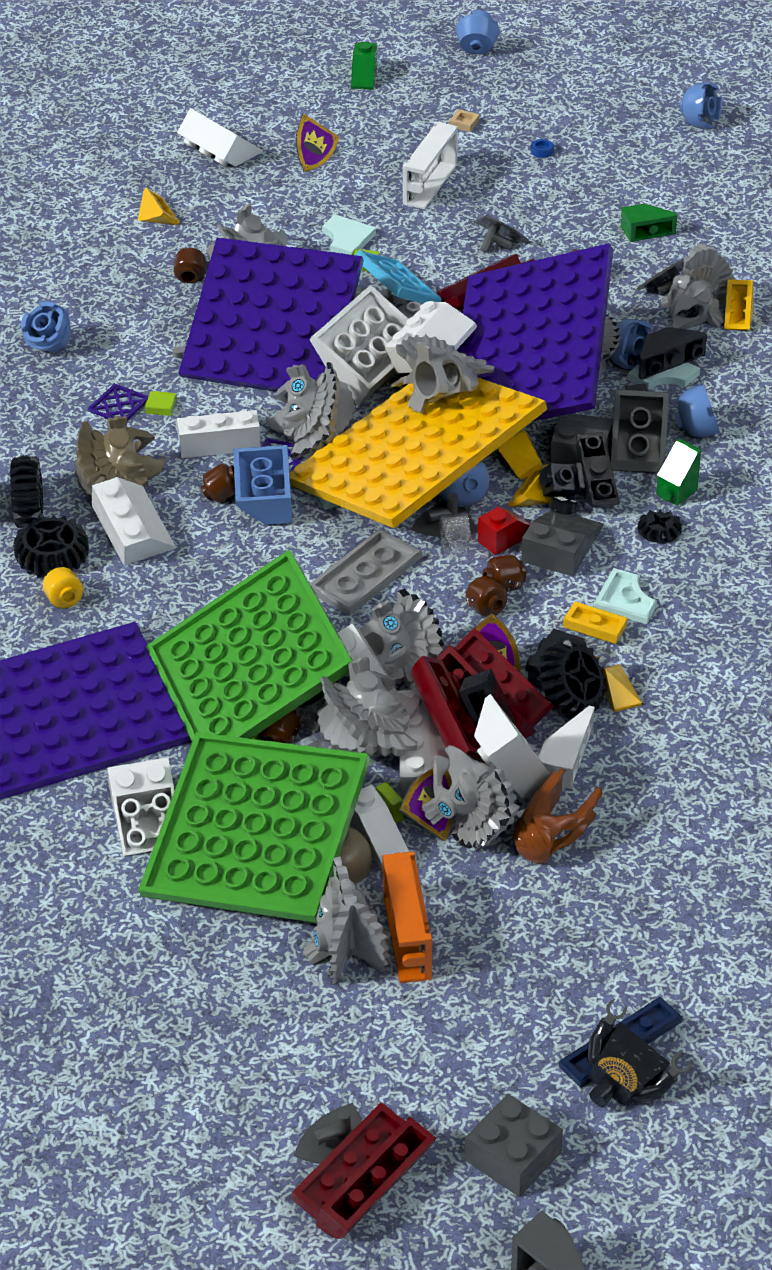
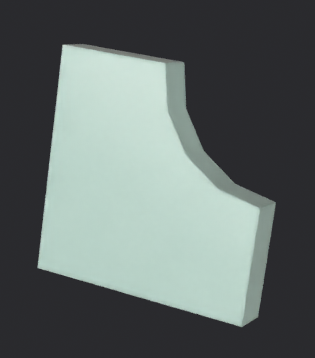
[322,214,376,255]
[627,362,700,390]
[594,568,657,624]

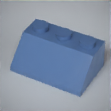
[233,445,293,525]

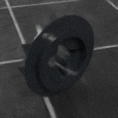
[637,509,682,543]

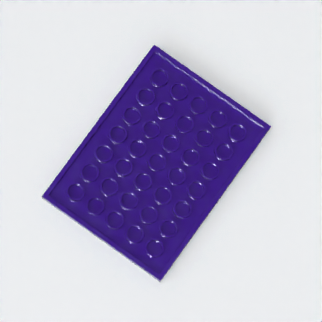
[457,243,613,422]
[0,621,192,800]

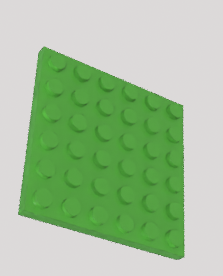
[146,550,354,742]
[138,732,371,923]

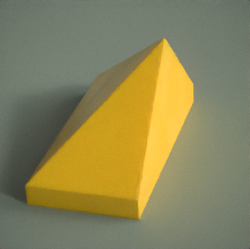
[138,188,180,225]
[724,279,754,331]
[497,430,543,480]
[508,464,551,507]
[602,664,642,712]

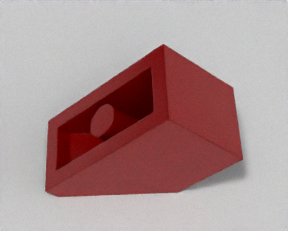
[478,506,531,555]

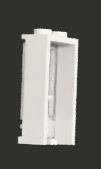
[403,121,458,209]

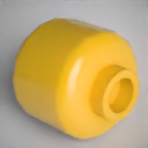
[43,567,83,609]

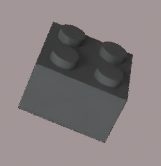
[465,1094,563,1197]

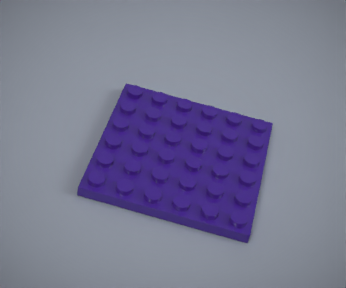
[178,237,364,391]

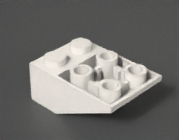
[107,757,175,856]

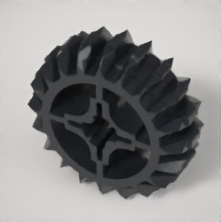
[10,455,44,528]
[13,515,89,578]
[537,638,607,719]

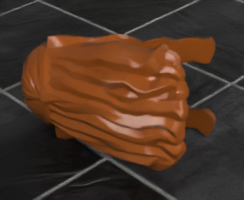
[512,768,602,864]

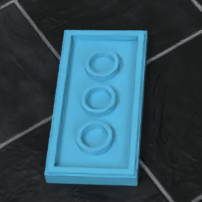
[356,250,442,304]

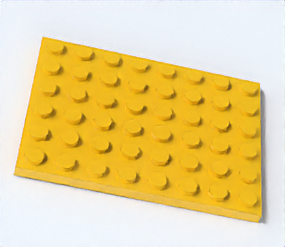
[289,378,547,528]

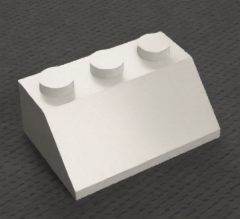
[177,108,263,167]
[385,301,477,373]
[176,410,261,458]
[92,477,176,566]
[474,694,551,800]

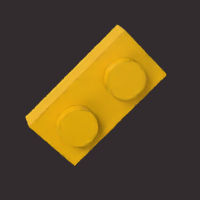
[563,601,628,644]

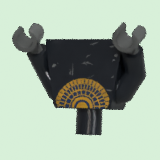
[587,999,693,1107]

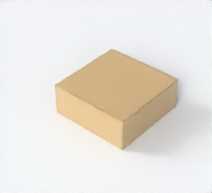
[449,109,479,132]

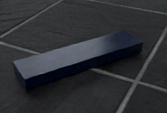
[559,997,682,1088]

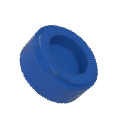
[531,139,554,158]

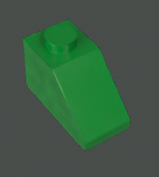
[351,42,378,90]
[620,203,677,242]
[656,438,701,506]

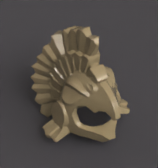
[75,416,166,501]

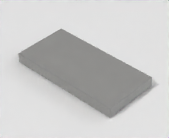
[310,528,422,616]

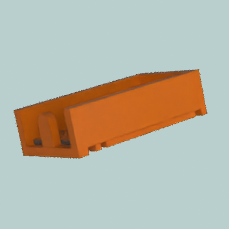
[383,851,432,983]

